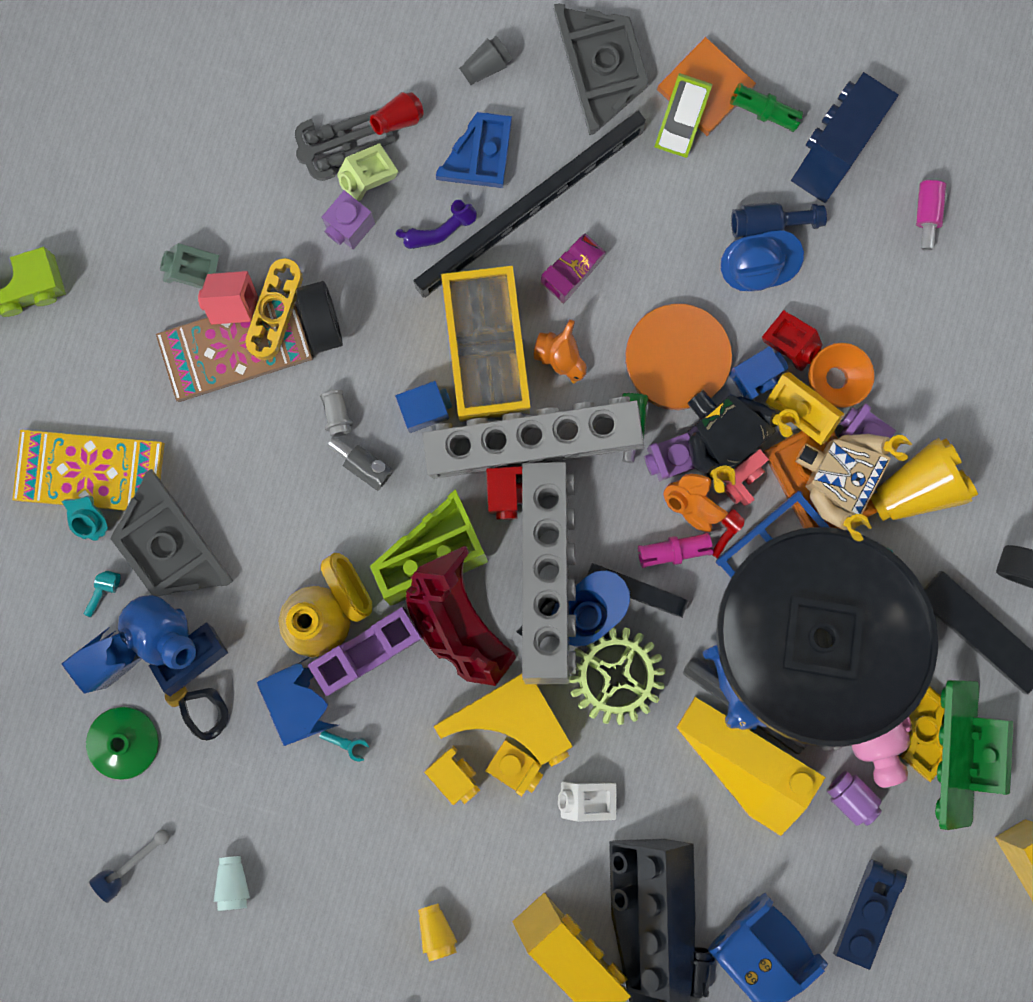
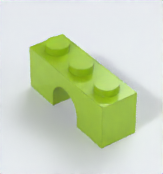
[0,247,66,317]

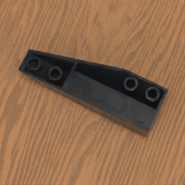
[609,839,696,1002]

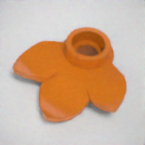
[663,473,728,532]

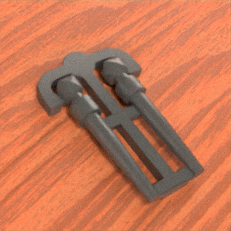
[295,109,396,181]

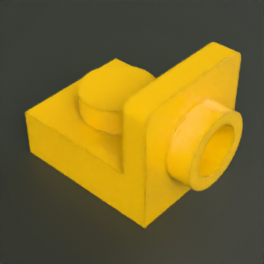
[485,740,543,797]

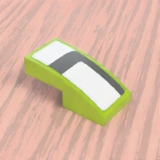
[654,73,713,158]

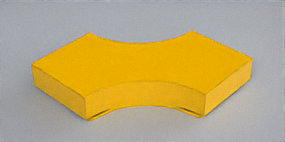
[900,686,945,782]

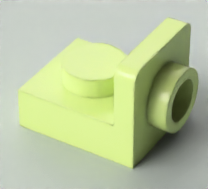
[337,143,398,201]

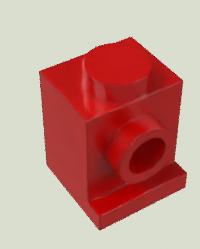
[486,467,522,520]

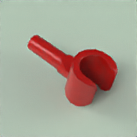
[712,509,744,559]

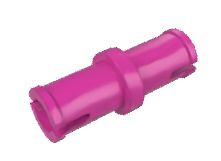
[638,532,713,569]

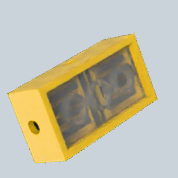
[441,265,531,422]

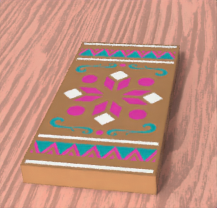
[156,293,313,402]

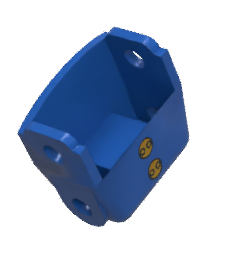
[708,893,828,1002]

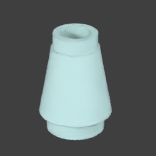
[213,856,250,911]

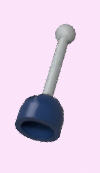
[89,830,169,903]

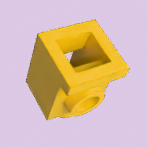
[424,745,480,805]

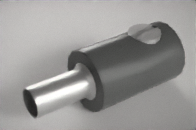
[327,437,393,491]

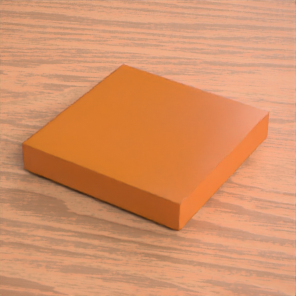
[657,37,756,136]

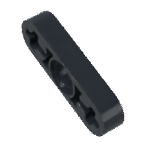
[586,563,689,618]

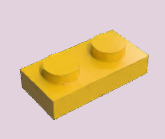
[766,372,845,445]

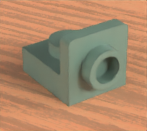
[160,243,219,289]

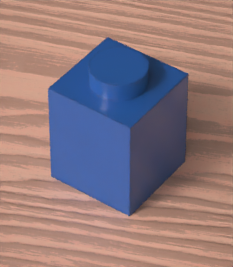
[395,381,453,433]

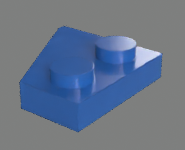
[436,112,512,188]

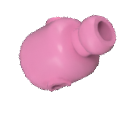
[852,717,912,788]

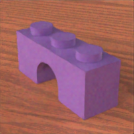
[308,607,423,696]

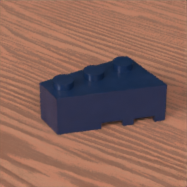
[791,72,899,203]

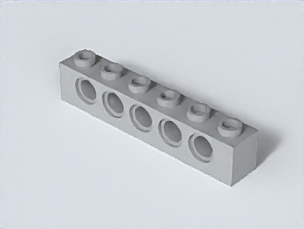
[422,397,644,479]
[522,462,577,684]

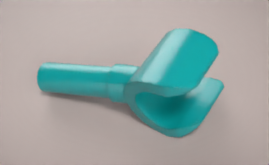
[83,571,121,617]
[319,731,369,762]

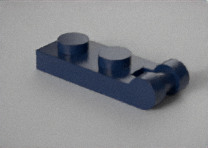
[833,859,907,970]

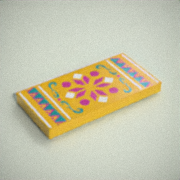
[12,430,165,511]

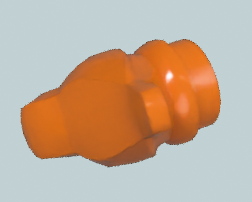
[534,320,587,384]

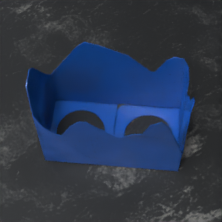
[62,627,142,694]
[257,657,339,746]

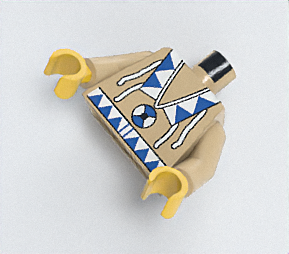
[795,434,912,541]

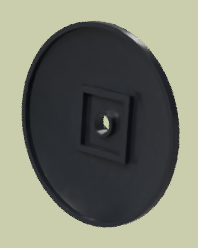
[716,527,938,747]

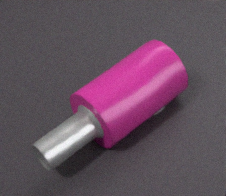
[916,180,947,251]

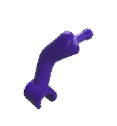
[396,199,477,249]

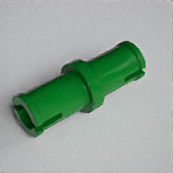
[730,83,803,132]

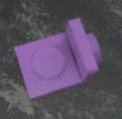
[839,403,896,439]
[644,433,696,482]

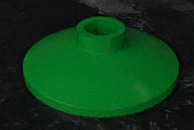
[86,707,159,780]

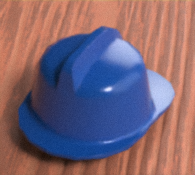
[720,230,804,291]
[551,571,630,647]

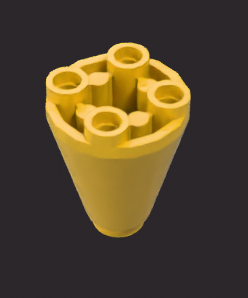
[871,438,978,521]
[278,586,351,658]

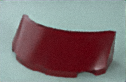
[406,546,516,686]

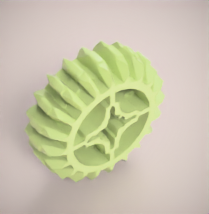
[570,627,665,725]

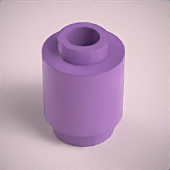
[826,771,882,826]

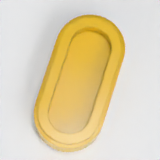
[321,553,372,622]

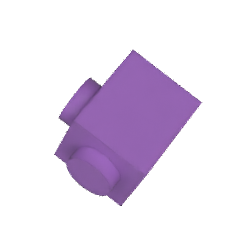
[321,190,375,250]

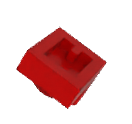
[762,310,823,371]

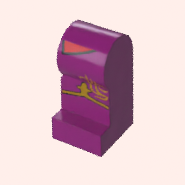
[541,233,606,304]

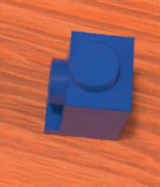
[729,346,789,400]

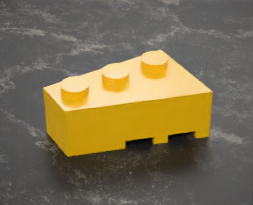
[512,892,631,1002]

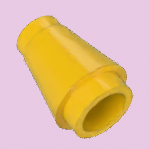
[418,903,457,962]

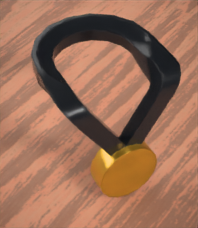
[164,686,228,741]

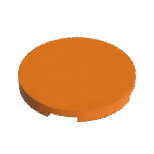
[625,304,732,410]

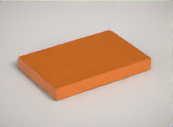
[763,431,878,529]

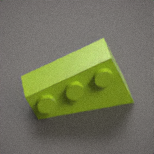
[370,489,488,606]

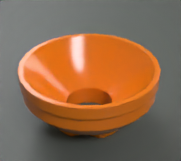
[808,343,875,408]

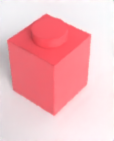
[198,271,259,325]

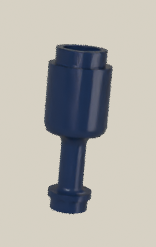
[731,202,827,238]

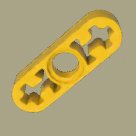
[245,258,303,360]

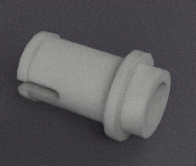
[320,390,353,437]

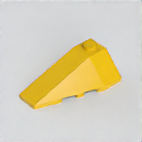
[676,697,826,836]

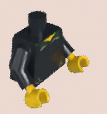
[687,390,800,493]

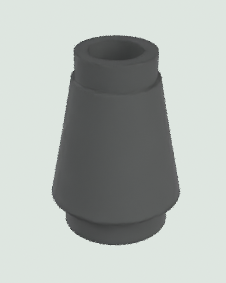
[459,36,512,85]

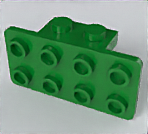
[935,680,1013,830]

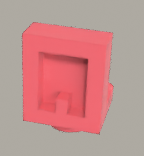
[722,449,769,506]

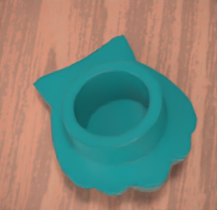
[62,495,108,541]

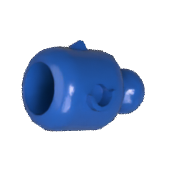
[118,595,196,670]

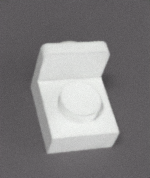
[558,782,616,822]

